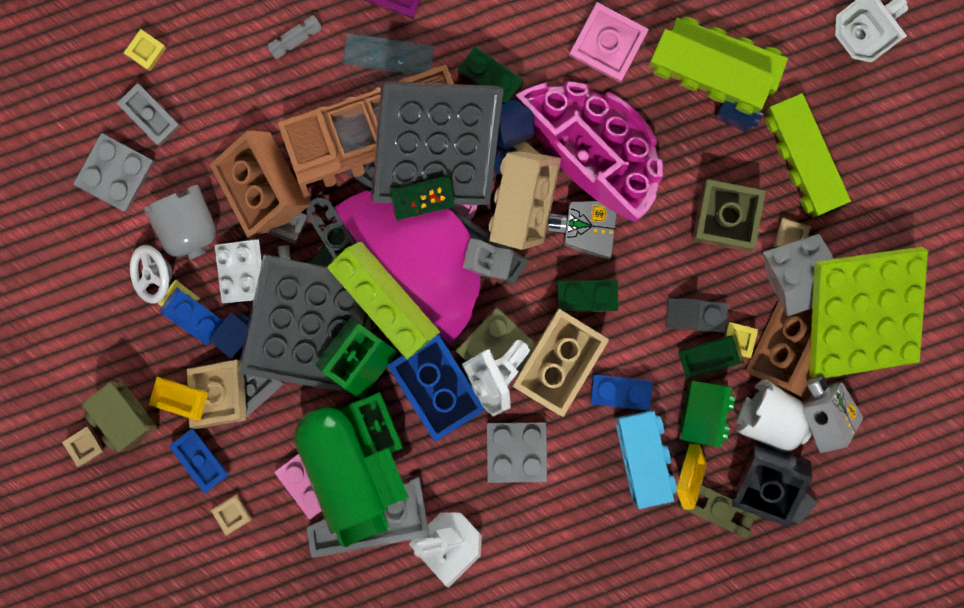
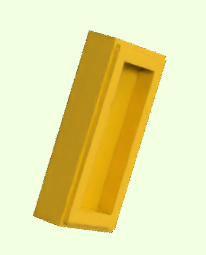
[148,377,209,421]
[676,444,707,510]

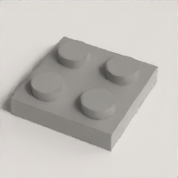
[73,133,155,213]
[487,422,547,483]

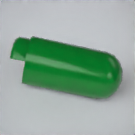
[294,407,409,548]

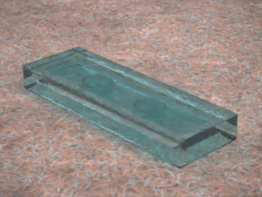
[343,33,434,75]

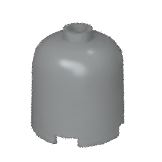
[143,185,216,260]

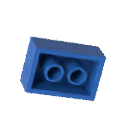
[387,334,486,442]

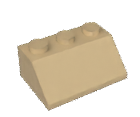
[489,151,561,250]
[512,309,609,417]

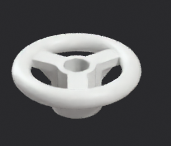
[130,245,172,303]

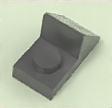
[665,298,728,333]

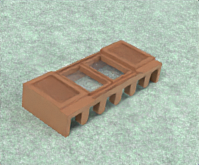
[278,65,454,197]

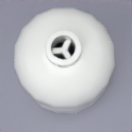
[736,379,812,453]

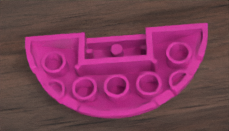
[514,81,663,222]
[334,191,481,344]

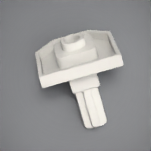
[835,0,908,62]
[462,340,530,416]
[409,513,482,588]

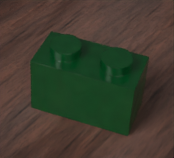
[458,46,523,105]
[556,280,618,313]

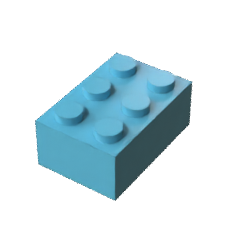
[614,411,677,509]

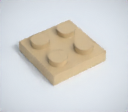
[187,360,246,429]

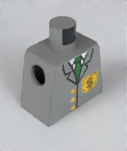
[548,201,617,259]
[804,375,863,453]

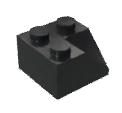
[732,441,813,527]

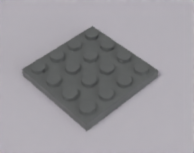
[371,81,503,205]
[238,254,372,393]

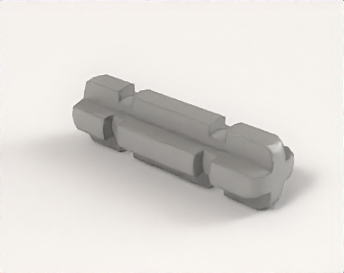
[267,16,322,59]

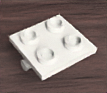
[215,239,291,303]

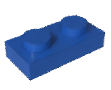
[159,287,223,346]
[590,375,653,411]
[169,428,230,494]

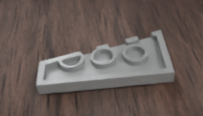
[307,477,430,558]

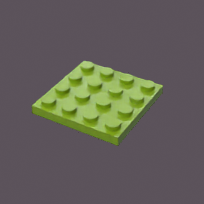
[809,247,928,379]

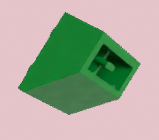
[315,317,398,399]
[678,381,735,448]
[339,392,404,457]

